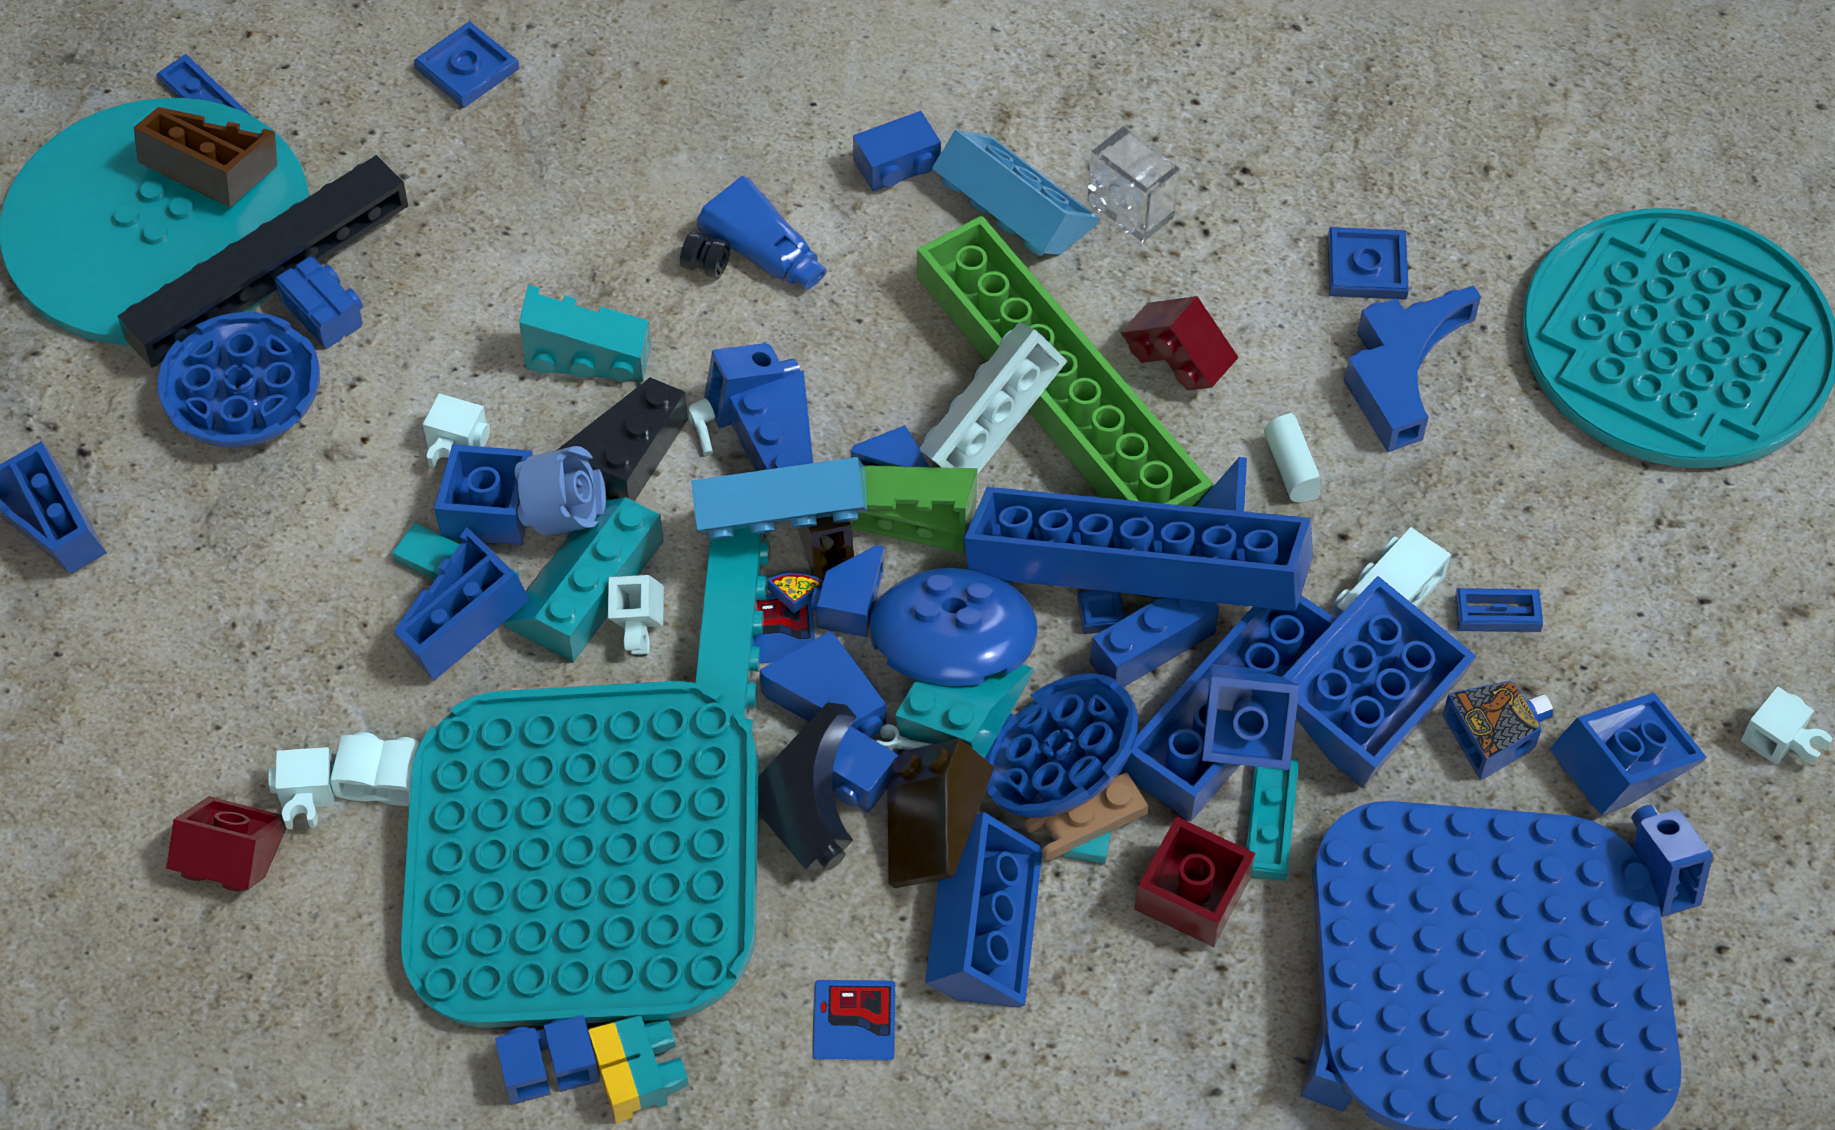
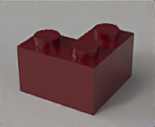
[1120,296,1239,390]

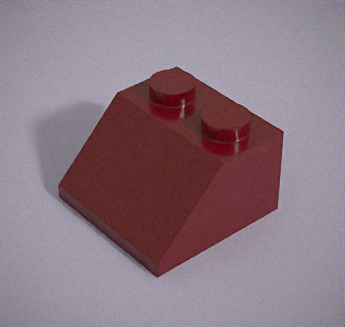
[166,796,287,892]

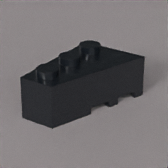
[557,377,688,501]

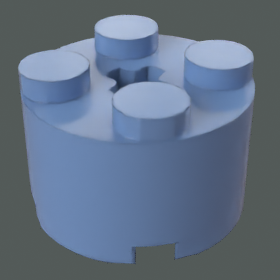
[515,446,606,536]

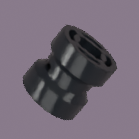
[680,230,731,279]

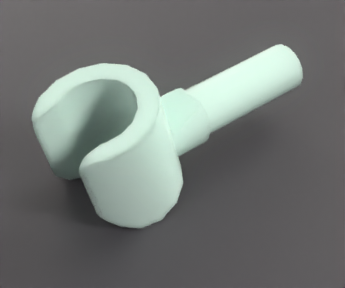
[689,399,715,456]
[876,724,932,754]

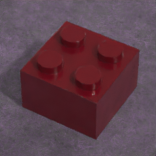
[1134,816,1256,947]

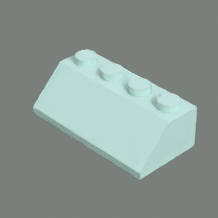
[919,322,1067,475]

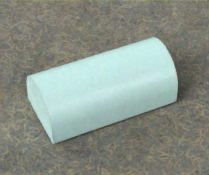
[1264,413,1320,503]

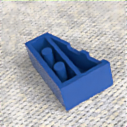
[730,370,813,471]
[0,441,107,574]
[394,527,530,680]

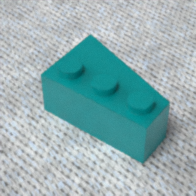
[519,284,651,382]

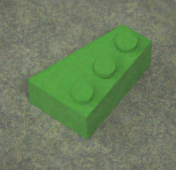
[850,466,978,554]

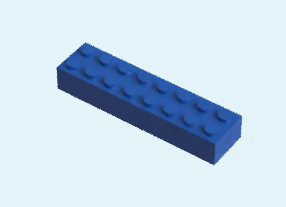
[964,487,1313,611]

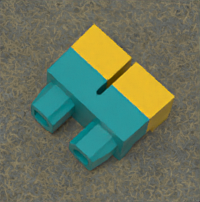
[588,1016,689,1124]

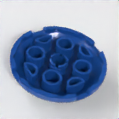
[158,312,320,448]
[870,568,1038,686]
[984,674,1138,818]

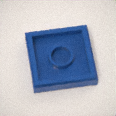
[414,21,519,109]
[1328,227,1409,299]

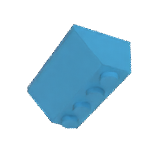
[932,130,1101,256]
[691,457,868,540]

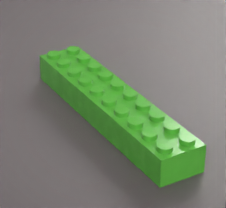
[917,215,1213,507]

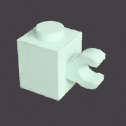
[423,394,490,468]
[608,575,664,655]
[1741,687,1833,765]
[269,747,335,829]

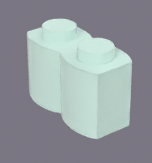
[330,732,420,807]

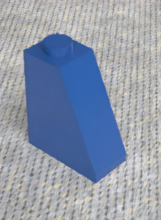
[760,631,886,738]

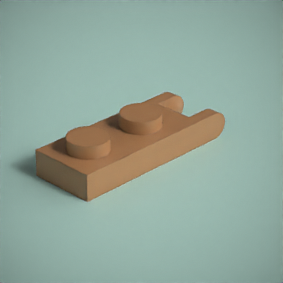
[1024,772,1148,860]

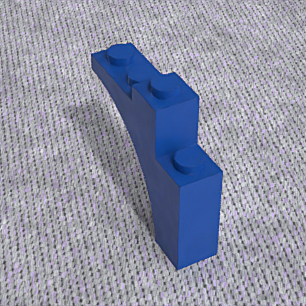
[1344,285,1481,452]

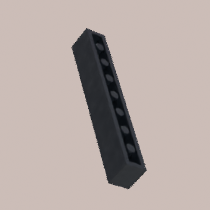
[117,155,408,368]

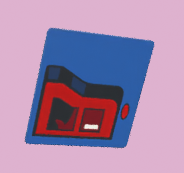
[754,594,815,664]
[813,980,895,1060]

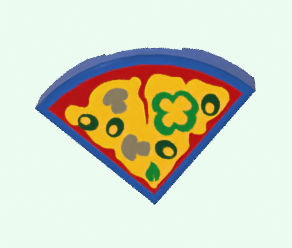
[767,572,824,613]

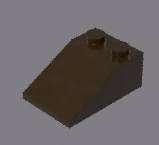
[887,738,994,888]

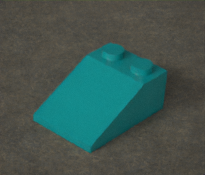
[895,664,1033,758]

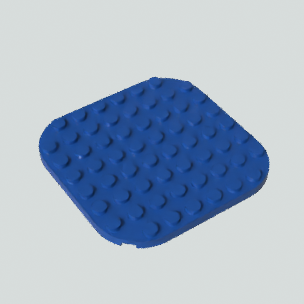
[1312,801,1682,1130]

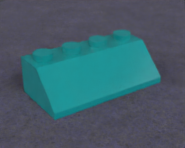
[504,497,664,663]

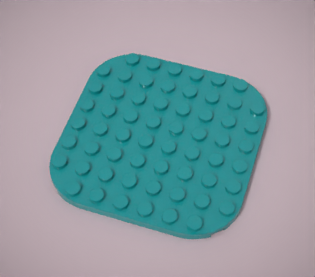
[401,681,758,1028]

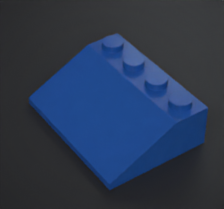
[1282,576,1476,788]

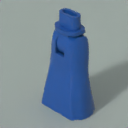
[697,176,827,290]

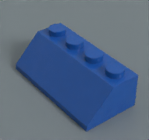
[925,812,1043,1008]

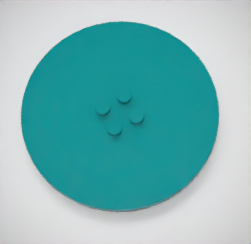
[0,98,310,346]
[1522,208,1835,468]

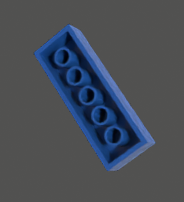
[1122,595,1337,822]

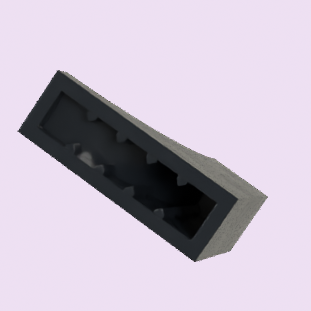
[758,702,857,871]

